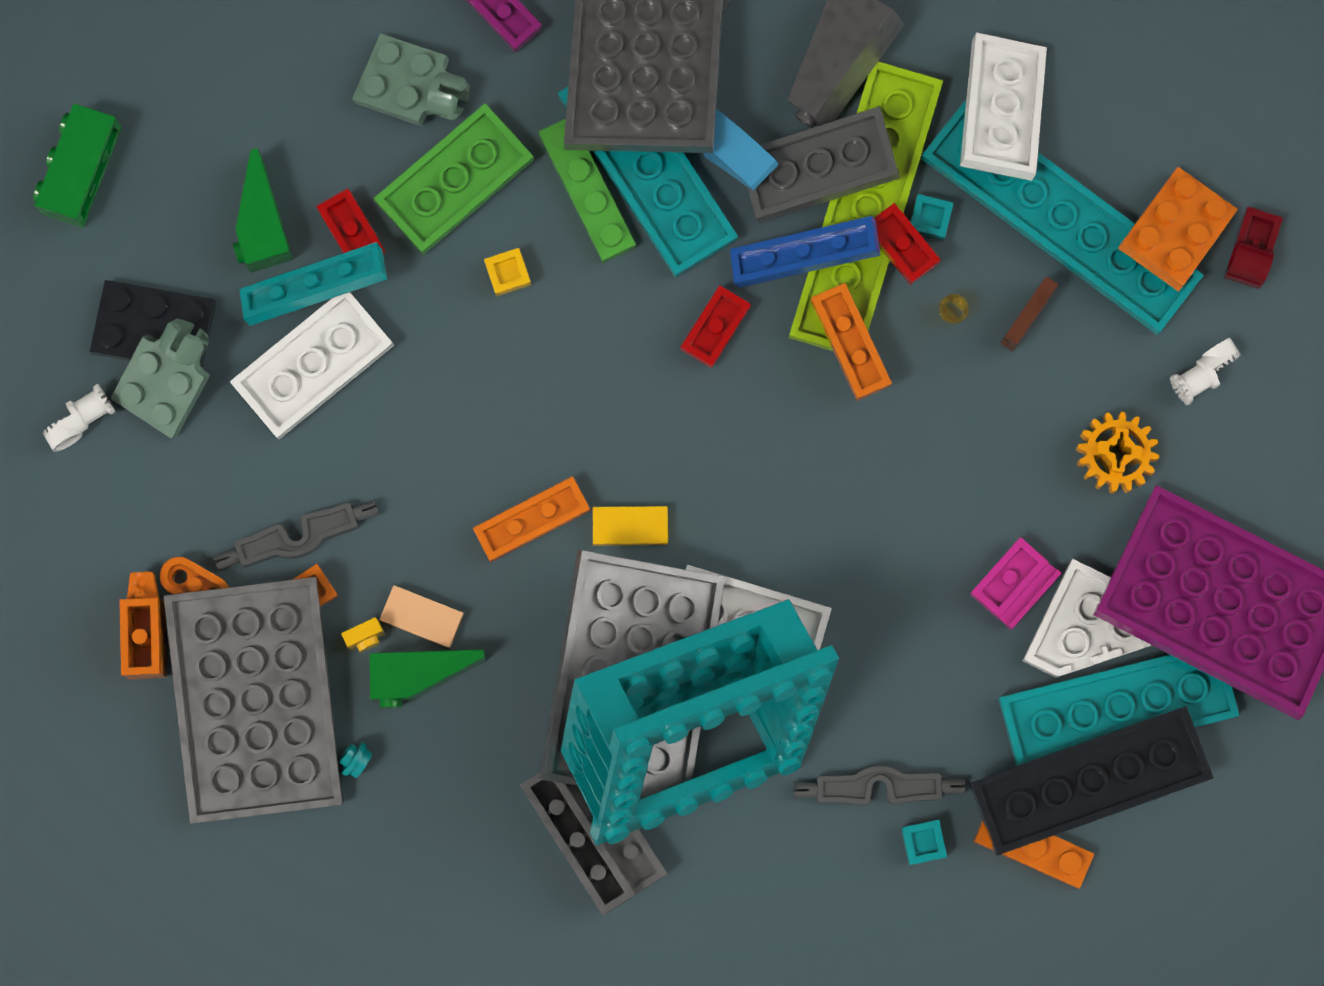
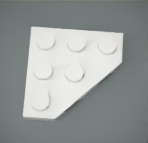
[1022,559,1152,678]

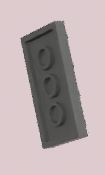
[748,107,900,223]

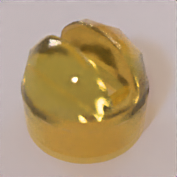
[939,294,969,324]

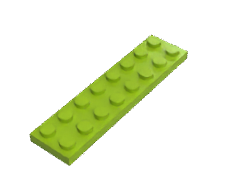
[789,61,943,352]

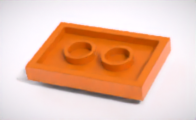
[1118,167,1238,292]

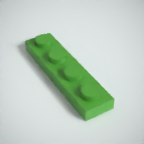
[538,119,636,264]

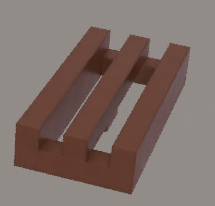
[1000,276,1058,352]

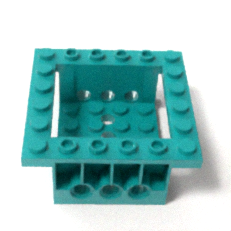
[561,599,839,846]

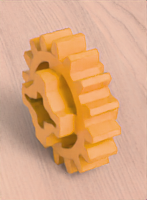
[1076,412,1159,494]

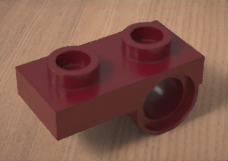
[1224,206,1283,289]

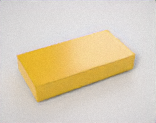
[593,506,668,546]

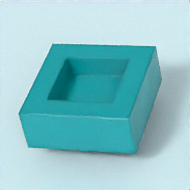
[910,194,954,241]
[901,820,947,865]

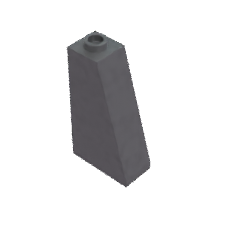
[787,0,905,128]

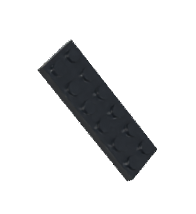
[969,706,1214,856]

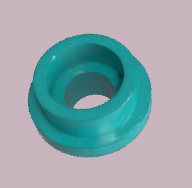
[339,741,373,778]

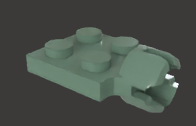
[352,33,470,126]
[110,319,210,439]

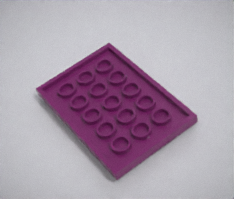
[1093,485,1324,721]

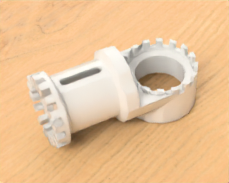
[1170,338,1241,405]
[43,384,116,452]

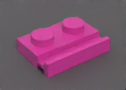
[970,537,1061,630]

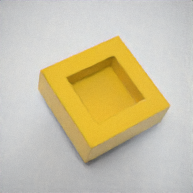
[484,248,531,297]
[341,617,385,653]

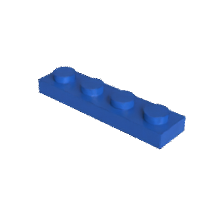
[730,216,881,288]

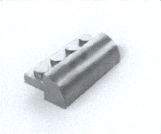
[520,772,667,916]

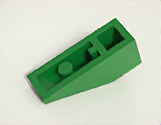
[233,148,293,273]
[369,650,486,709]

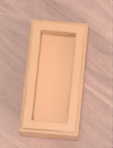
[379,585,464,649]

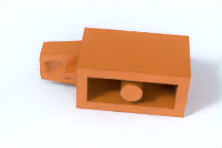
[119,571,167,680]

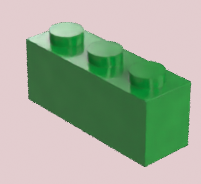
[33,103,122,228]

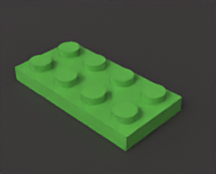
[374,103,534,256]

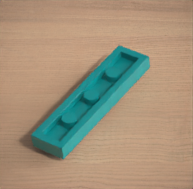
[239,242,387,326]

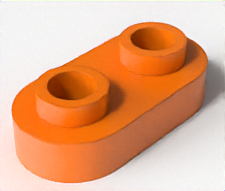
[160,557,230,594]

